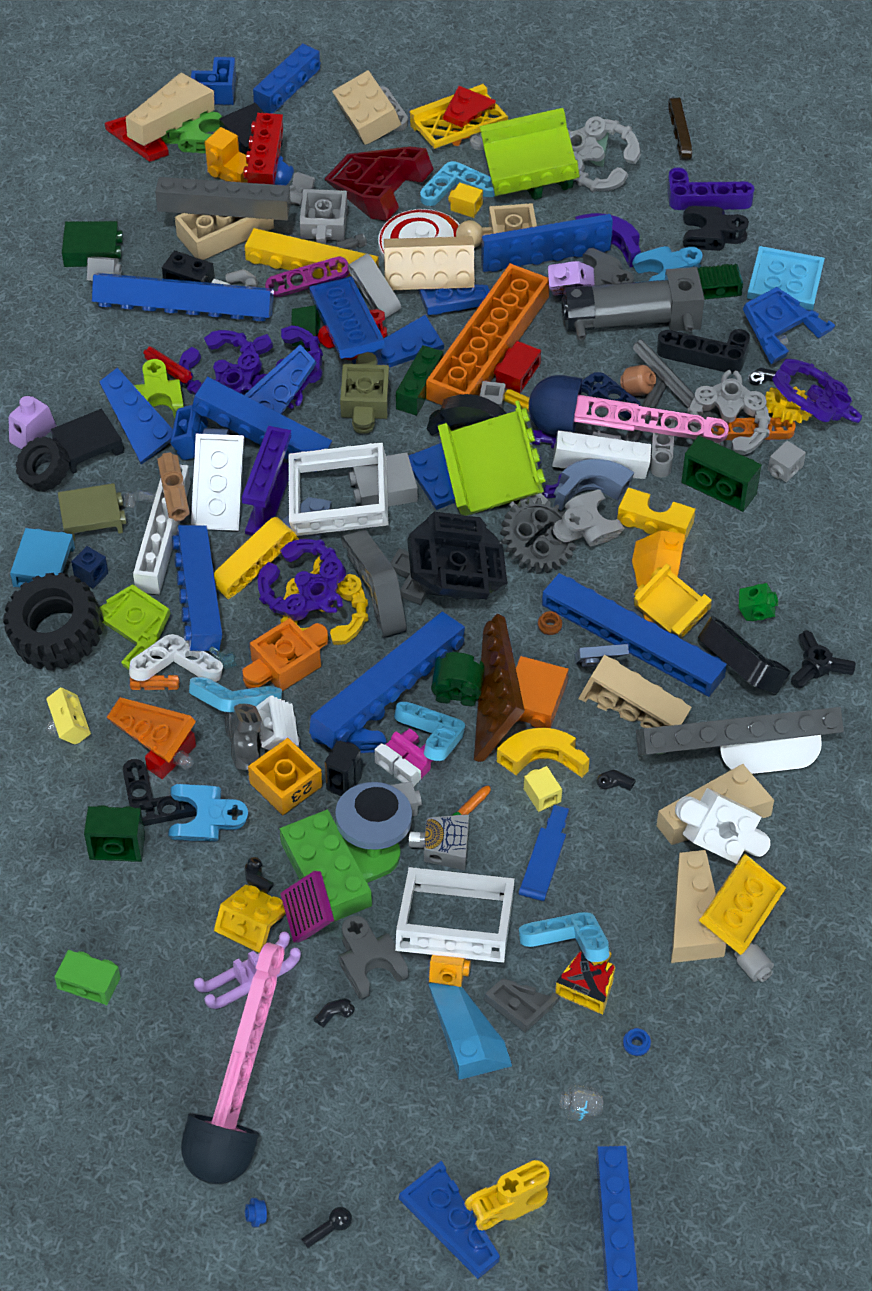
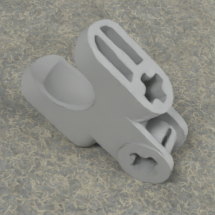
[553,490,625,546]

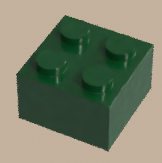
[84,805,145,862]

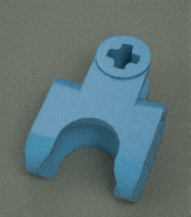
[632,246,703,281]
[168,784,248,841]

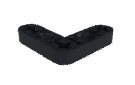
[123,759,197,826]

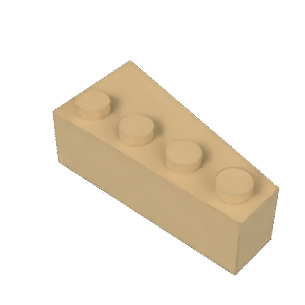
[126,73,215,146]
[578,655,692,728]
[657,764,774,845]
[671,850,727,963]

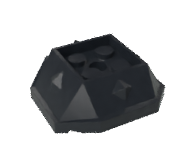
[407,511,508,600]

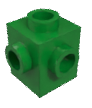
[739,583,778,621]

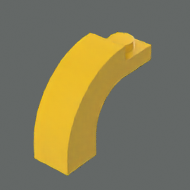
[497,728,590,778]

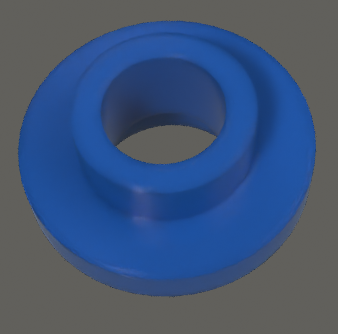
[623,1028,651,1056]
[245,1198,267,1227]

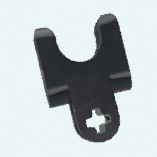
[683,206,749,251]

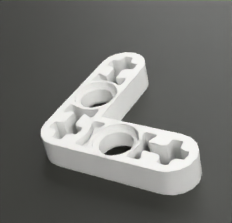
[129,634,223,682]

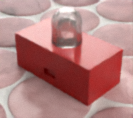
[145,731,196,779]

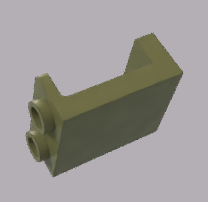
[58,483,126,541]

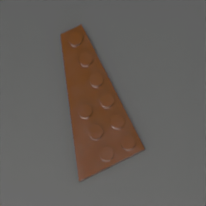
[474,613,525,762]

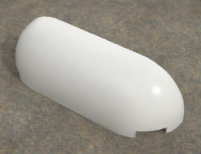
[720,735,822,774]

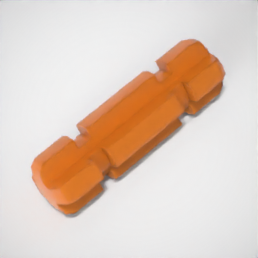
[130,675,179,690]

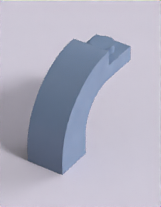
[554,459,634,511]

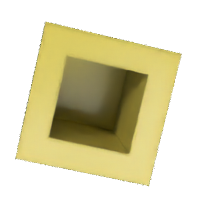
[524,766,562,812]

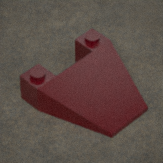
[324,147,434,221]

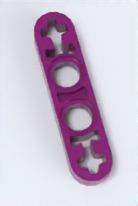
[265,256,350,297]

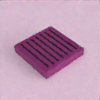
[280,871,334,942]

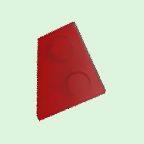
[443,86,496,127]

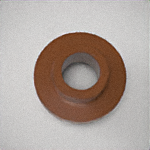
[538,611,562,635]

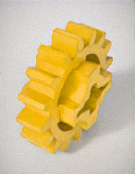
[765,386,815,424]

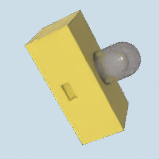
[46,687,91,744]

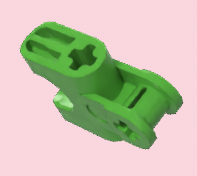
[161,111,222,153]

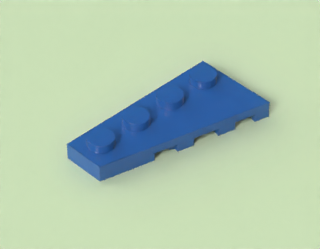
[244,345,317,415]
[99,368,173,464]

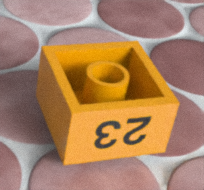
[248,738,322,815]

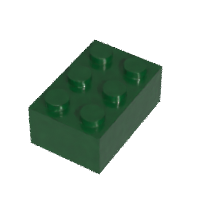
[681,436,762,512]

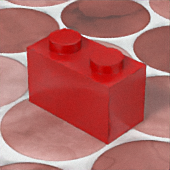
[494,341,541,393]

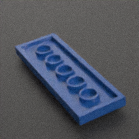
[481,214,613,272]
[309,276,385,359]

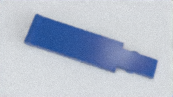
[519,805,569,902]

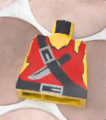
[555,951,615,1015]

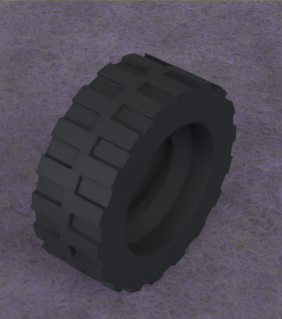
[16,436,70,492]

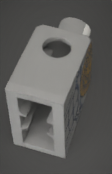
[409,815,469,870]

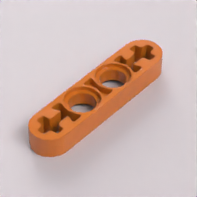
[711,417,796,440]

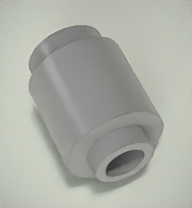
[734,942,774,982]

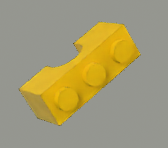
[617,487,696,543]

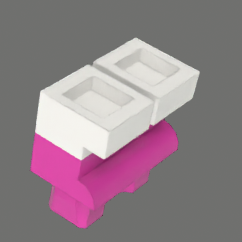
[375,728,433,787]

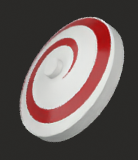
[378,209,460,259]

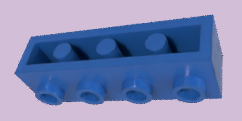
[253,43,321,114]

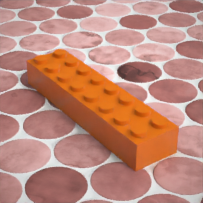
[426,264,549,405]

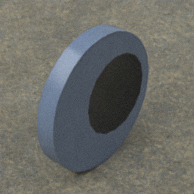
[335,782,412,850]

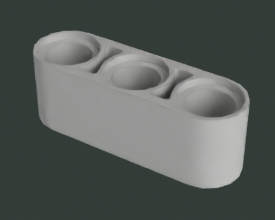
[348,254,401,318]
[650,417,675,478]

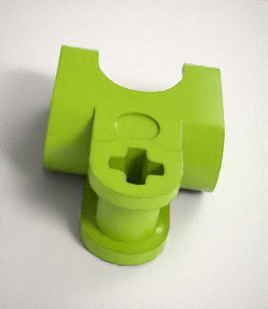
[134,359,184,418]

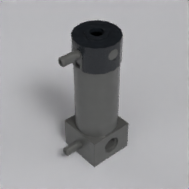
[561,267,704,340]

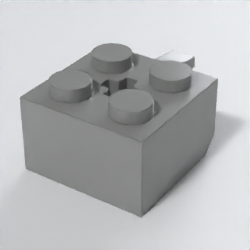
[300,189,348,244]

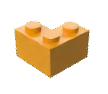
[205,127,248,183]

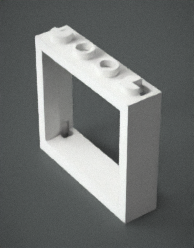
[289,443,389,536]
[395,867,514,963]

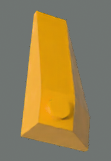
[632,530,685,623]

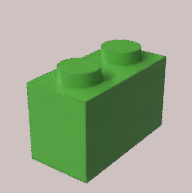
[55,950,120,1005]

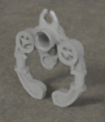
[568,116,641,192]
[687,370,771,455]

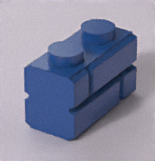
[170,405,208,460]

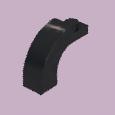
[427,394,507,435]

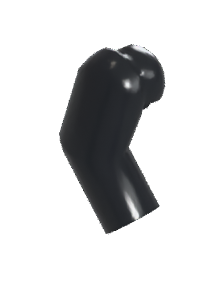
[748,368,777,386]
[597,770,636,791]
[313,998,355,1028]

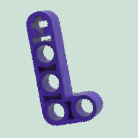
[667,167,754,210]

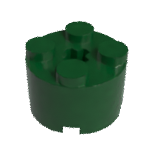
[431,652,485,707]

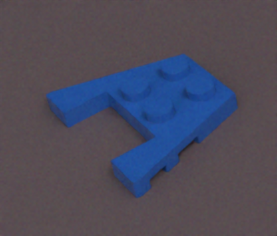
[743,287,835,364]

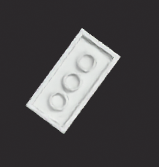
[191,434,244,531]

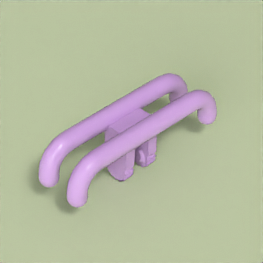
[194,932,301,1009]

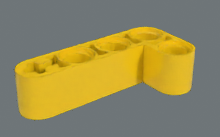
[214,517,299,599]

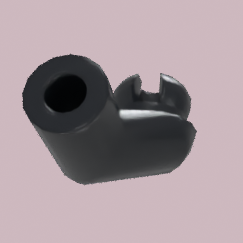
[244,857,274,894]

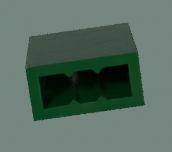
[62,221,123,267]

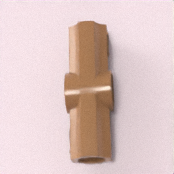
[157,452,189,521]

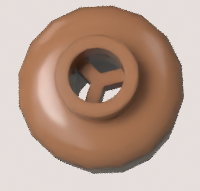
[620,365,656,396]

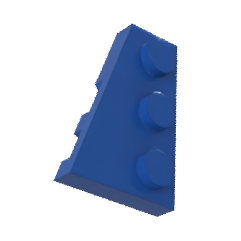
[408,443,456,510]

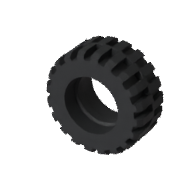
[3,573,104,670]

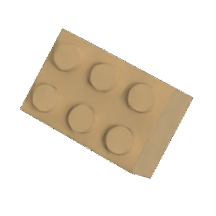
[332,70,402,145]

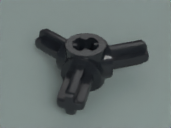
[791,630,856,688]

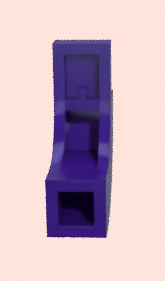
[575,213,641,268]

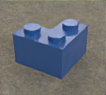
[191,57,236,105]

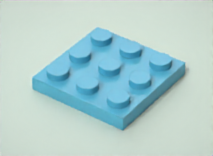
[747,246,825,310]

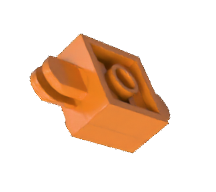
[242,618,328,691]

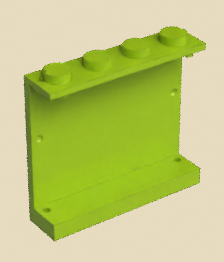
[480,108,580,196]
[438,400,546,515]

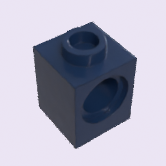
[71,546,109,589]

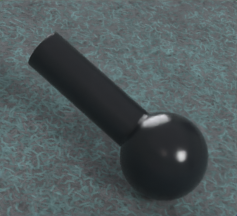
[301,1207,352,1249]

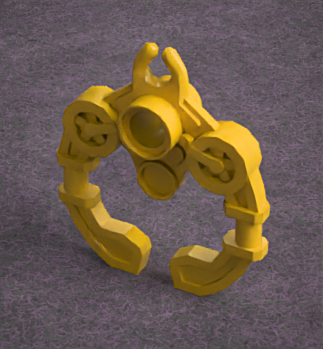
[281,556,368,645]

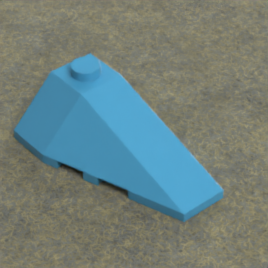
[428,983,512,1080]

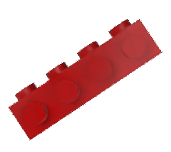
[243,113,283,185]

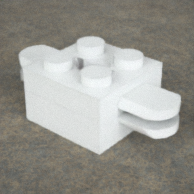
[675,788,770,864]

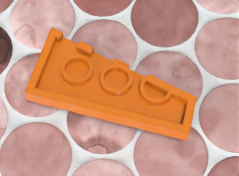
[107,697,196,763]

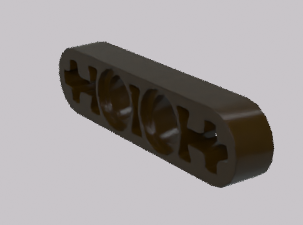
[668,97,692,160]

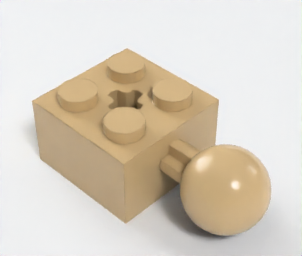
[456,203,537,248]

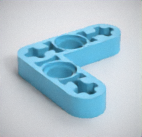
[420,161,495,206]
[189,677,282,712]
[394,702,465,761]
[519,912,610,962]

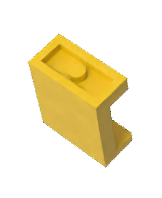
[634,564,712,639]

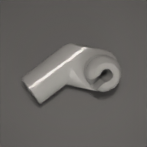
[225,269,258,287]

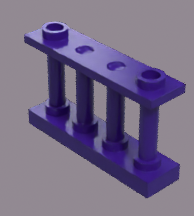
[242,426,292,535]

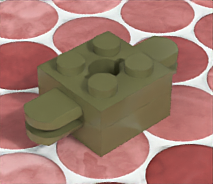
[340,352,389,434]

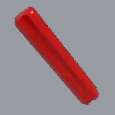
[143,346,192,383]

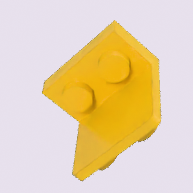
[214,885,286,953]

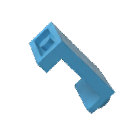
[10,528,75,588]

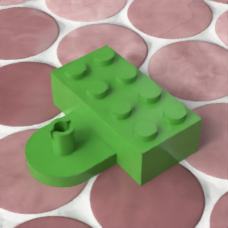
[280,809,400,922]

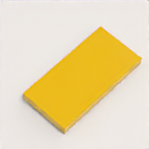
[699,854,786,955]

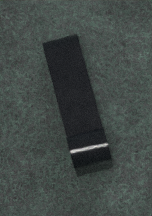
[657,329,750,374]
[698,616,791,693]

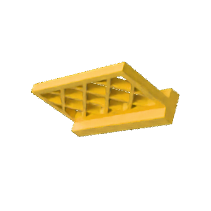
[410,84,508,149]

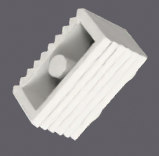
[256,695,300,750]

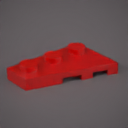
[105,115,169,162]

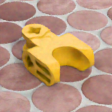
[464,1160,550,1231]

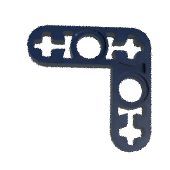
[582,372,641,419]

